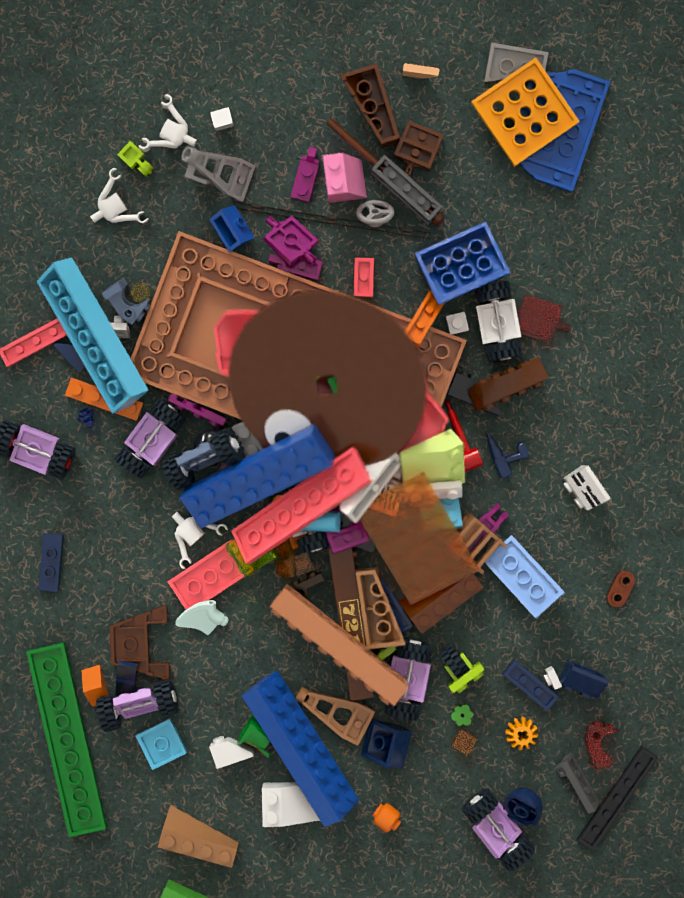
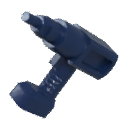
[486,433,529,478]

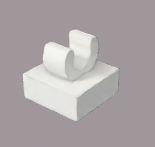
[110,316,130,338]

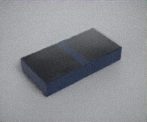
[115,660,138,696]

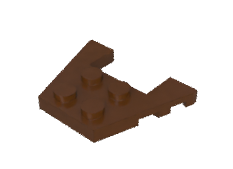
[110,605,170,680]

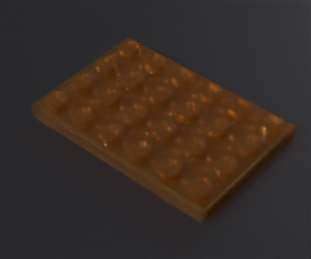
[360,472,479,605]

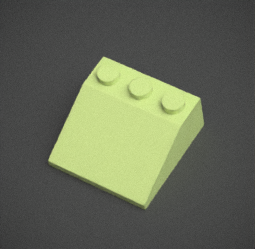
[400,429,465,485]

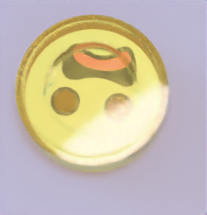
[131,283,151,303]

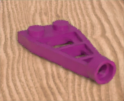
[326,508,370,554]

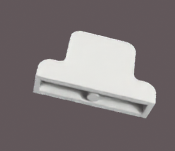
[340,453,401,523]

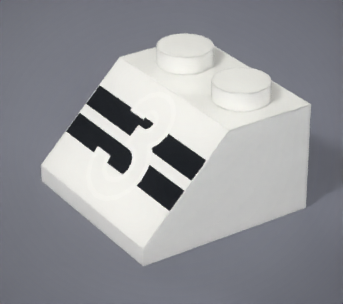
[563,465,610,511]

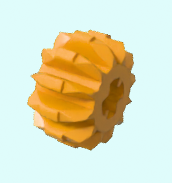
[505,717,538,750]

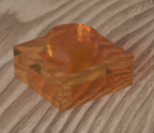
[290,552,315,577]
[451,728,477,755]

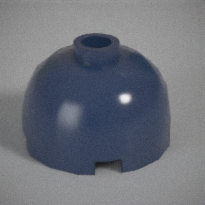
[503,787,543,827]

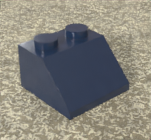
[559,660,609,699]
[361,719,412,769]

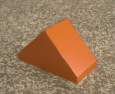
[82,665,109,707]

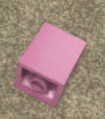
[323,153,367,203]

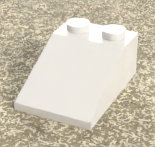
[262,782,320,827]

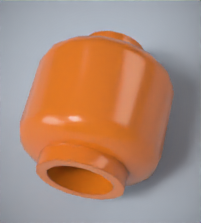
[372,803,401,833]

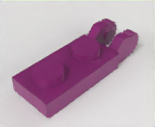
[467,503,509,552]

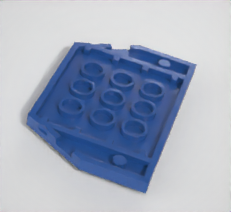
[513,69,610,193]

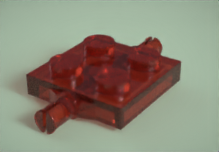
[516,295,570,343]

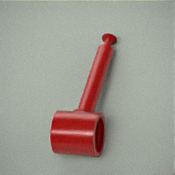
[444,401,483,472]

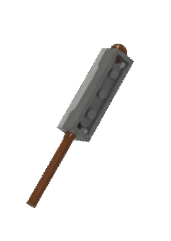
[326,118,444,225]

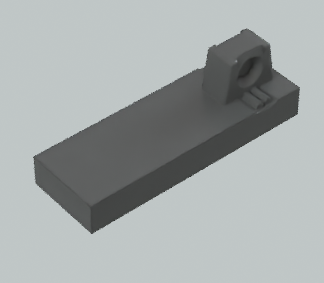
[555,753,600,814]

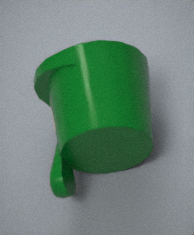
[237,714,271,758]

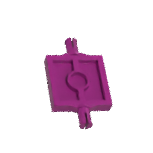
[264,216,319,266]

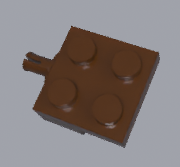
[394,120,444,177]

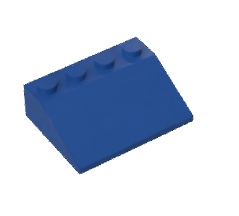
[415,222,511,305]

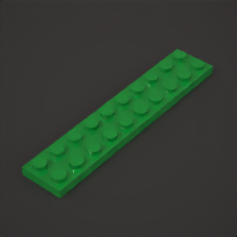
[26,642,107,837]

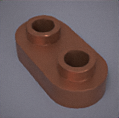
[606,570,635,607]

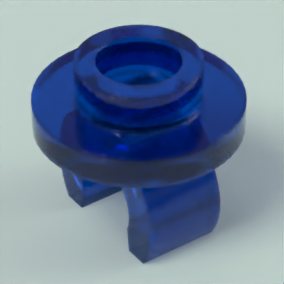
[77,408,95,429]

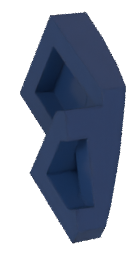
[53,342,85,373]

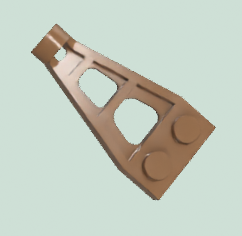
[295,687,375,746]

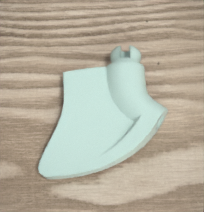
[176,600,229,635]

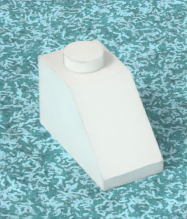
[209,736,255,769]

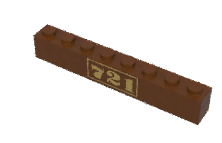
[328,547,376,701]

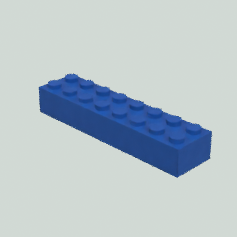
[180,424,335,528]
[242,670,359,827]

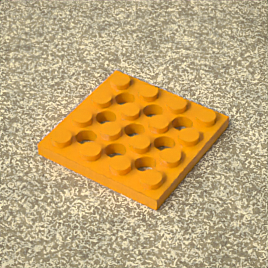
[471,57,580,167]

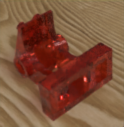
[584,721,618,769]

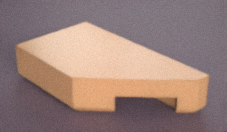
[402,63,439,78]

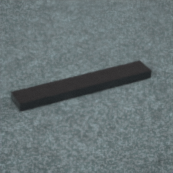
[577,745,658,851]

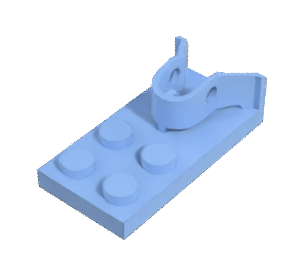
[485,535,565,619]

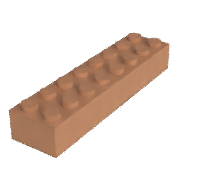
[270,584,409,706]

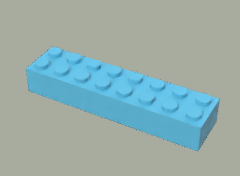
[37,258,149,414]

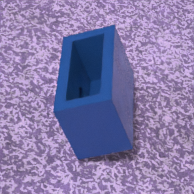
[209,205,255,252]

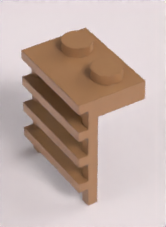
[444,512,507,574]

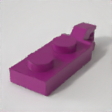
[290,147,319,203]
[268,253,323,281]

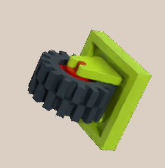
[439,644,485,693]

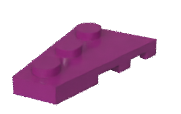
[168,394,228,428]

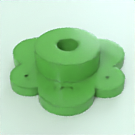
[451,704,473,726]

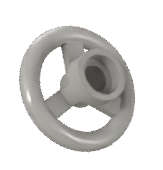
[356,200,395,227]

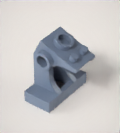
[102,278,151,324]

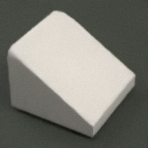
[210,107,234,131]

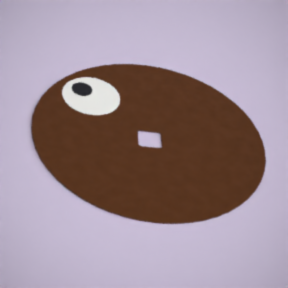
[229,290,427,466]

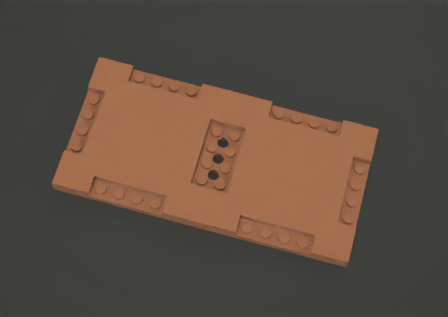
[131,231,467,480]

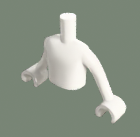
[139,94,197,152]
[90,168,149,223]
[172,512,228,569]

